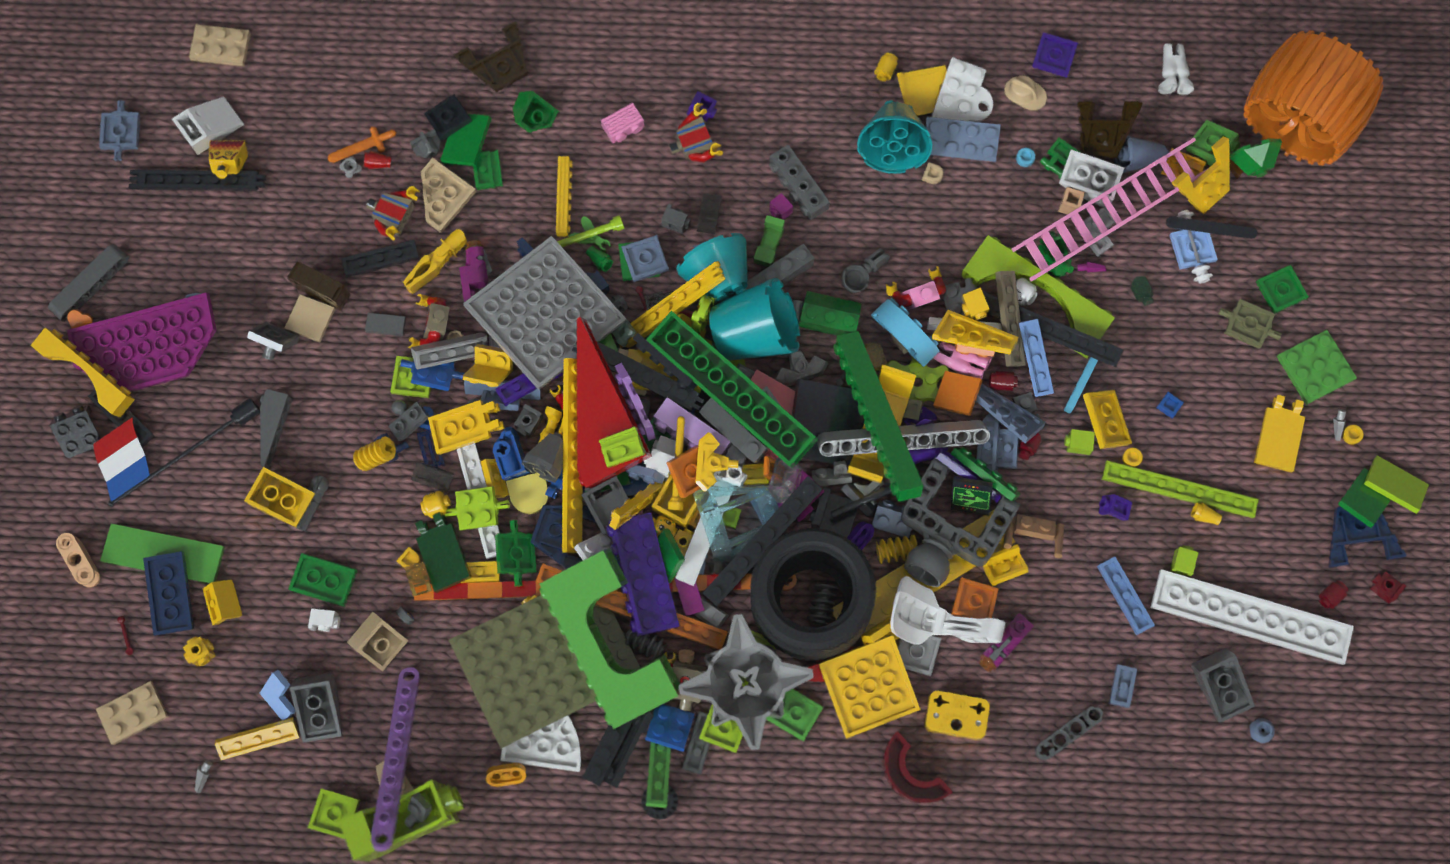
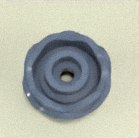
[1249,718,1275,743]

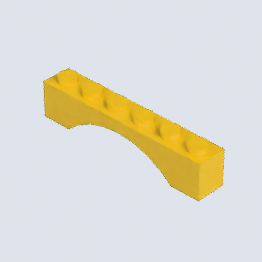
[31,328,135,417]

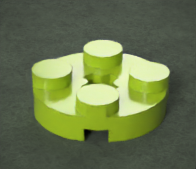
[691,295,715,334]

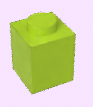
[1064,429,1095,455]
[1170,545,1199,577]

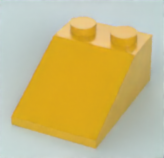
[244,467,315,528]

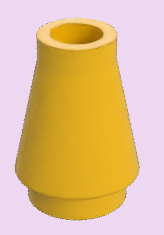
[1191,503,1222,525]

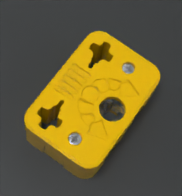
[924,691,990,740]

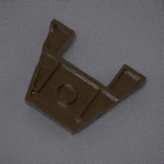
[454,21,528,92]
[1077,101,1143,158]

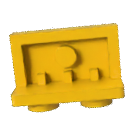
[983,544,1028,586]

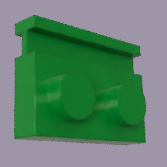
[473,150,503,190]

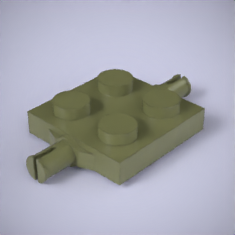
[1218,299,1282,349]

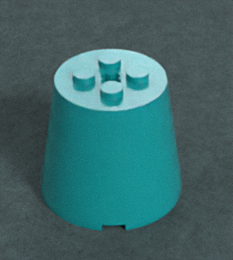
[709,278,800,361]

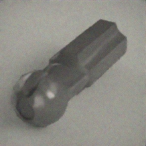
[296,475,329,532]

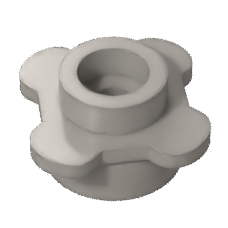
[340,157,362,178]

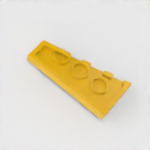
[932,310,1019,355]

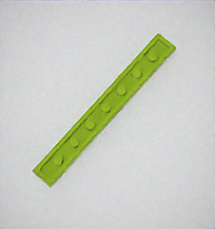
[1102,460,1259,518]

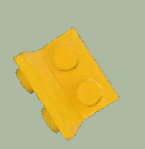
[463,344,513,387]

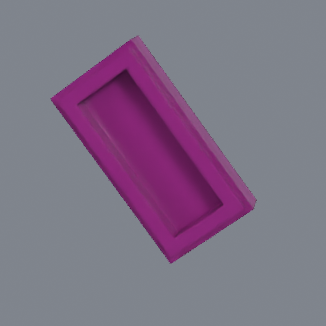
[675,578,705,616]

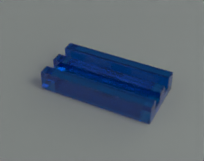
[417,430,446,471]

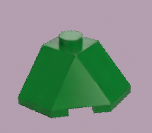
[513,91,559,133]
[1229,139,1282,177]

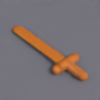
[328,126,396,163]

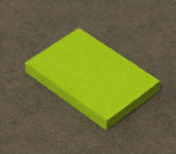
[1364,456,1429,514]

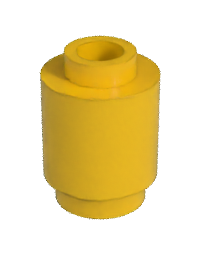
[874,53,898,81]

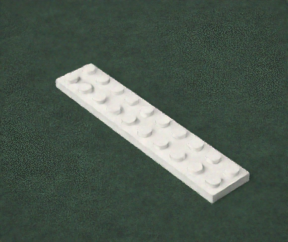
[1150,569,1354,665]

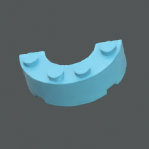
[871,298,940,367]

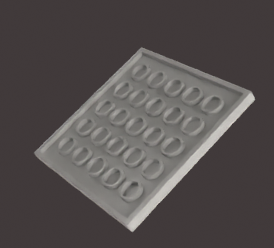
[464,236,626,390]

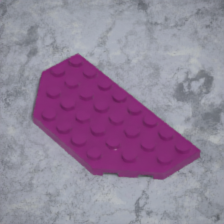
[67,293,217,392]

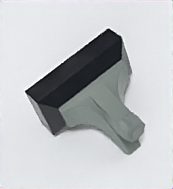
[841,479,884,517]

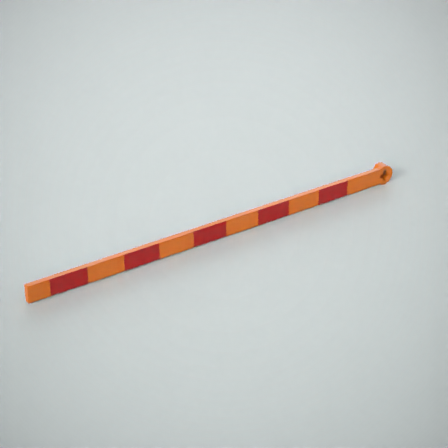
[414,573,797,601]

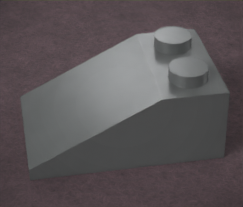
[1191,648,1255,723]
[290,672,343,743]

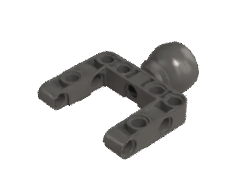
[901,456,1021,587]

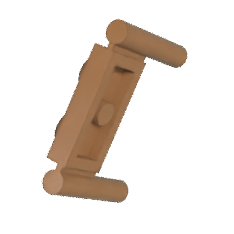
[1004,514,1064,558]

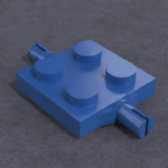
[400,359,465,391]

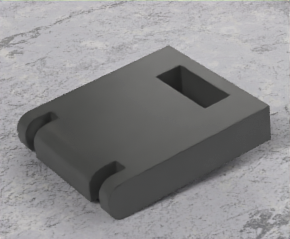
[581,476,637,536]

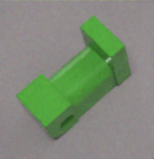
[754,215,785,267]

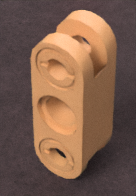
[56,533,101,587]

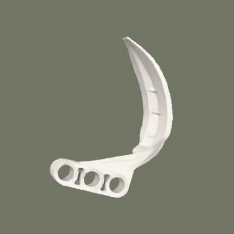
[891,576,1006,645]

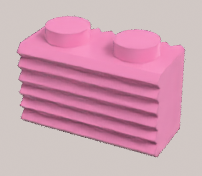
[601,102,644,143]

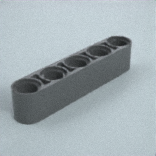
[48,244,129,322]

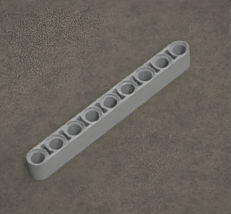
[817,420,990,457]

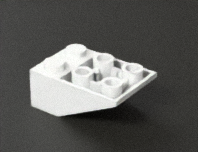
[172,97,244,155]

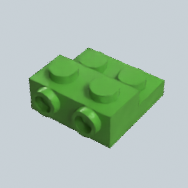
[1186,120,1240,166]

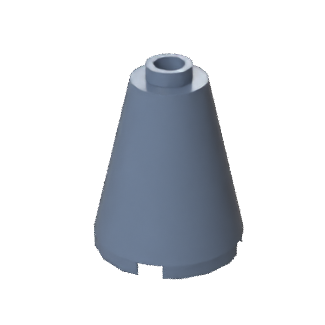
[1114,136,1168,173]

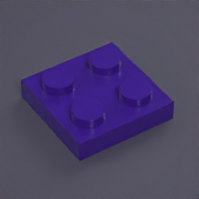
[1032,32,1078,78]

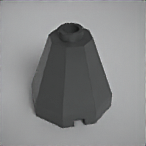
[521,432,563,483]

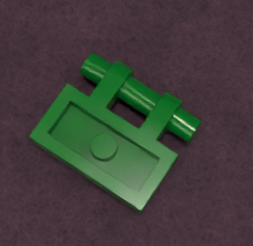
[1040,137,1081,179]

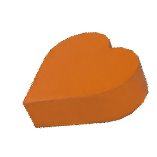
[67,309,93,329]

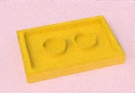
[1083,390,1132,449]

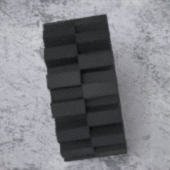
[641,785,678,820]

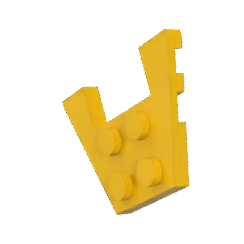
[1172,136,1230,214]

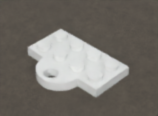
[931,57,993,122]

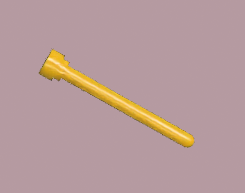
[668,416,685,510]

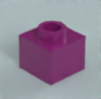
[769,193,793,220]

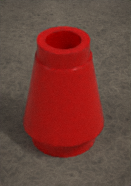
[364,151,391,169]

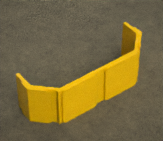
[847,365,916,484]

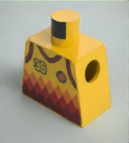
[209,140,248,179]

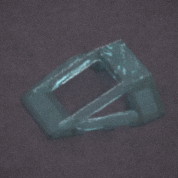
[692,486,779,565]

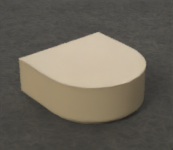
[922,162,943,184]

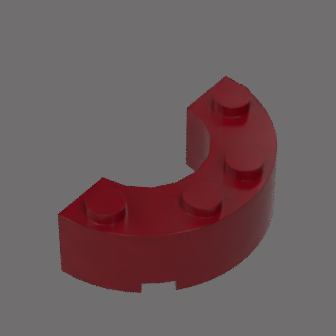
[883,731,953,804]

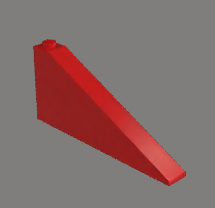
[577,317,652,489]

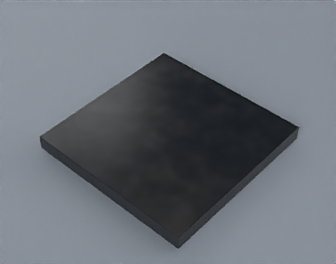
[792,379,865,467]

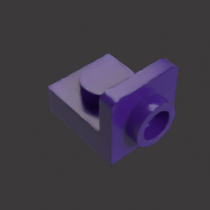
[1098,494,1132,521]

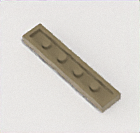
[995,271,1026,367]

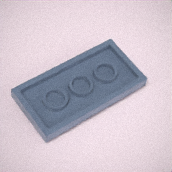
[925,117,1001,162]

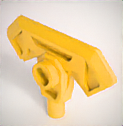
[696,432,739,491]

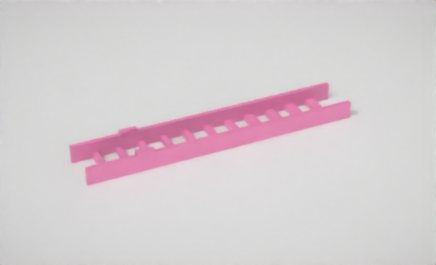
[1011,138,1208,281]

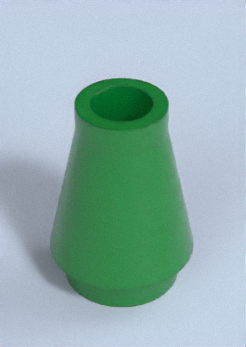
[586,246,613,272]

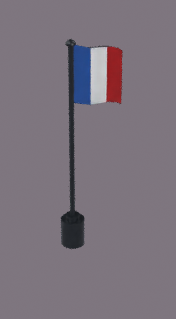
[93,397,260,507]

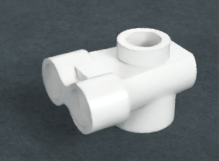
[713,466,747,488]

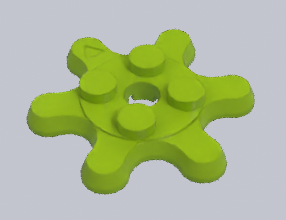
[887,357,949,412]

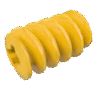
[353,436,396,471]
[876,535,917,564]

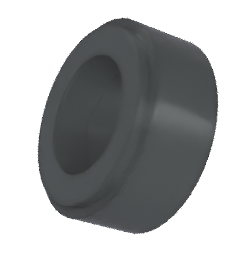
[396,606,415,625]

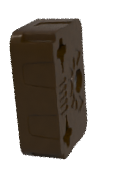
[287,261,351,311]

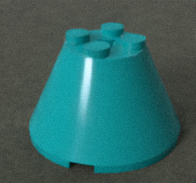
[857,100,932,174]
[676,233,748,303]

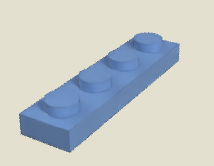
[1019,318,1054,397]
[1097,557,1155,635]

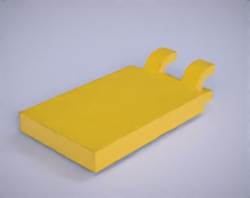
[1254,395,1305,473]
[428,400,505,455]

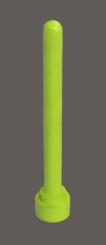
[557,215,624,247]

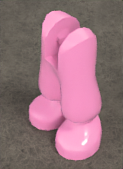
[933,341,993,380]

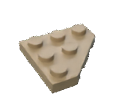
[421,158,476,233]

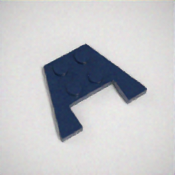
[530,505,597,569]
[1329,507,1407,568]

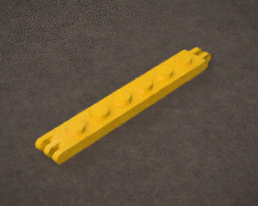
[619,261,725,348]

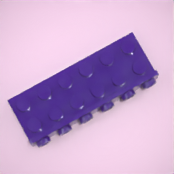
[606,512,679,637]

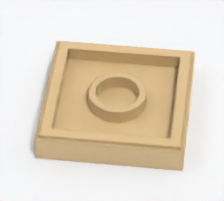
[285,295,335,343]

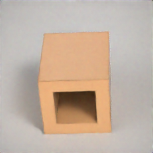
[1058,187,1085,215]

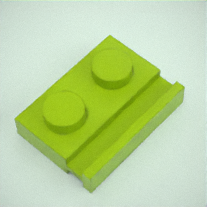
[599,427,646,468]

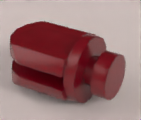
[1018,433,1041,460]

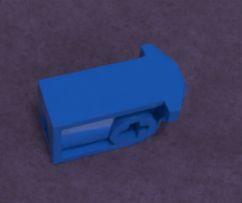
[493,427,531,481]

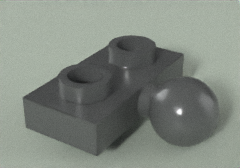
[389,400,429,442]

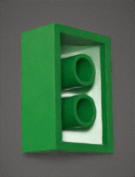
[799,291,862,336]

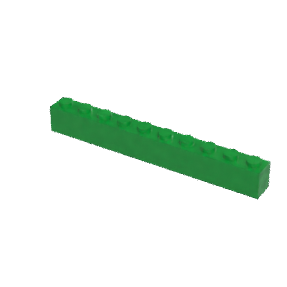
[834,331,923,502]

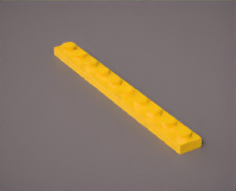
[562,358,583,553]

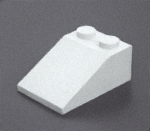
[1059,150,1124,207]

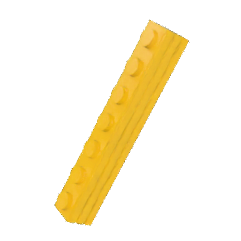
[556,156,573,237]

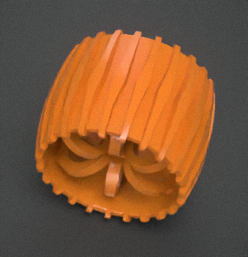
[1243,30,1384,166]

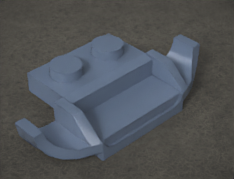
[977,413,1019,472]

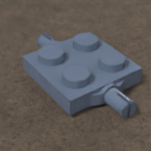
[99,100,140,161]

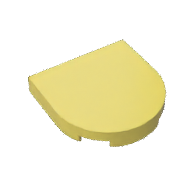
[506,473,549,514]

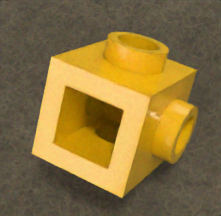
[183,636,216,666]

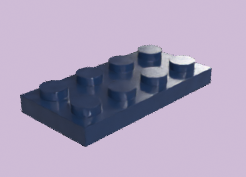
[143,551,194,636]

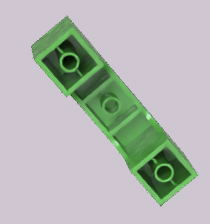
[539,548,680,729]

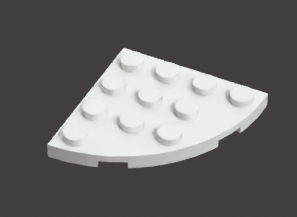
[500,716,581,772]

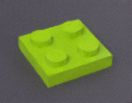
[308,788,360,839]

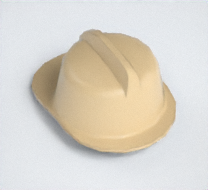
[1005,75,1047,111]

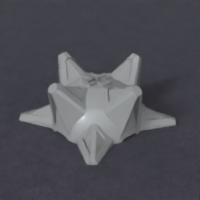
[679,614,814,750]

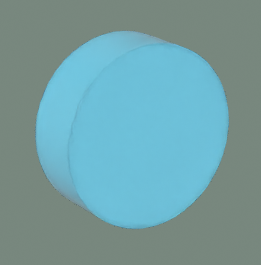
[1016,148,1035,167]

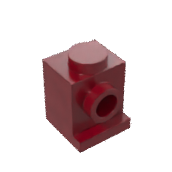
[1369,571,1406,604]

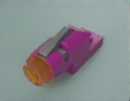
[459,240,492,302]
[978,613,1034,673]

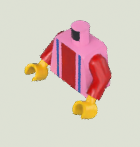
[886,266,946,310]

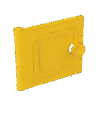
[897,65,947,116]

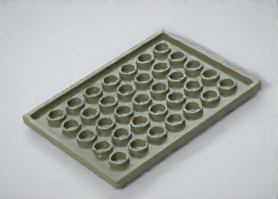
[449,595,640,749]

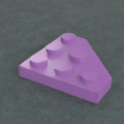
[614,363,656,441]

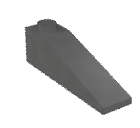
[260,389,293,470]
[699,398,769,463]

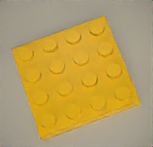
[818,634,920,739]

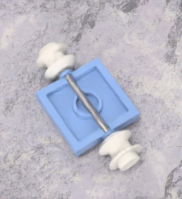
[1169,210,1218,284]

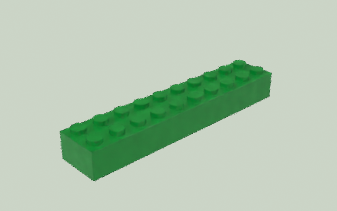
[646,311,819,469]

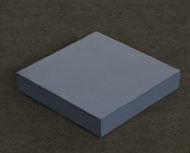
[622,235,669,282]

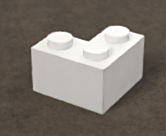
[644,436,676,481]

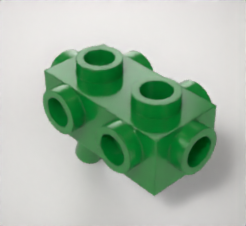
[1038,231,1074,278]

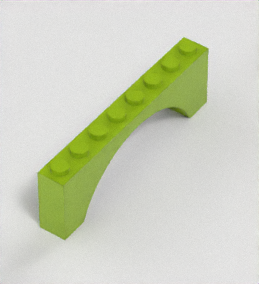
[961,235,1115,359]

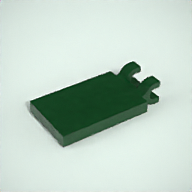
[415,512,472,593]

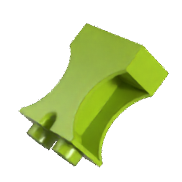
[339,780,464,862]

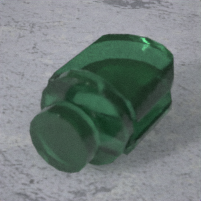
[1131,276,1154,306]

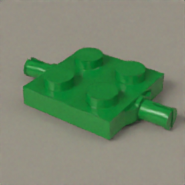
[495,520,537,587]

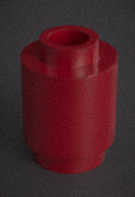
[989,371,1018,391]
[1319,580,1349,609]

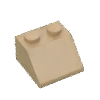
[347,612,408,671]

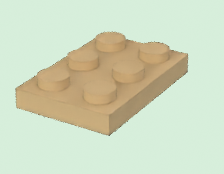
[189,25,251,66]
[96,681,168,745]

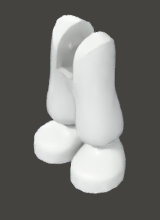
[1159,43,1194,95]

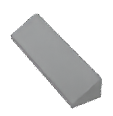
[411,333,488,370]

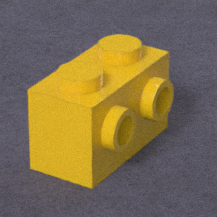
[961,287,989,321]

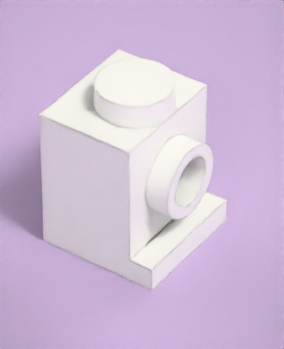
[308,608,340,632]

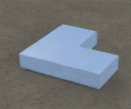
[260,670,295,720]

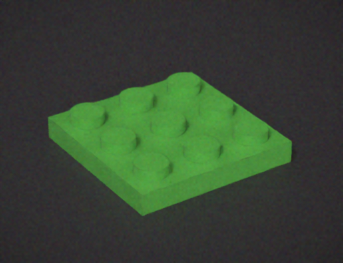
[1276,330,1357,405]

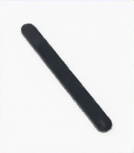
[1166,217,1258,239]

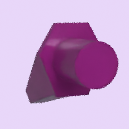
[1077,261,1107,272]

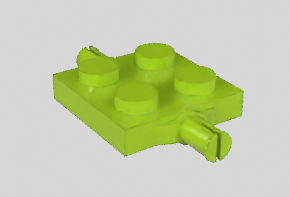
[445,486,510,530]

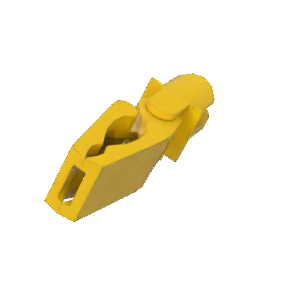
[403,229,467,294]

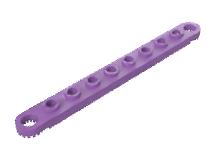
[371,667,420,852]

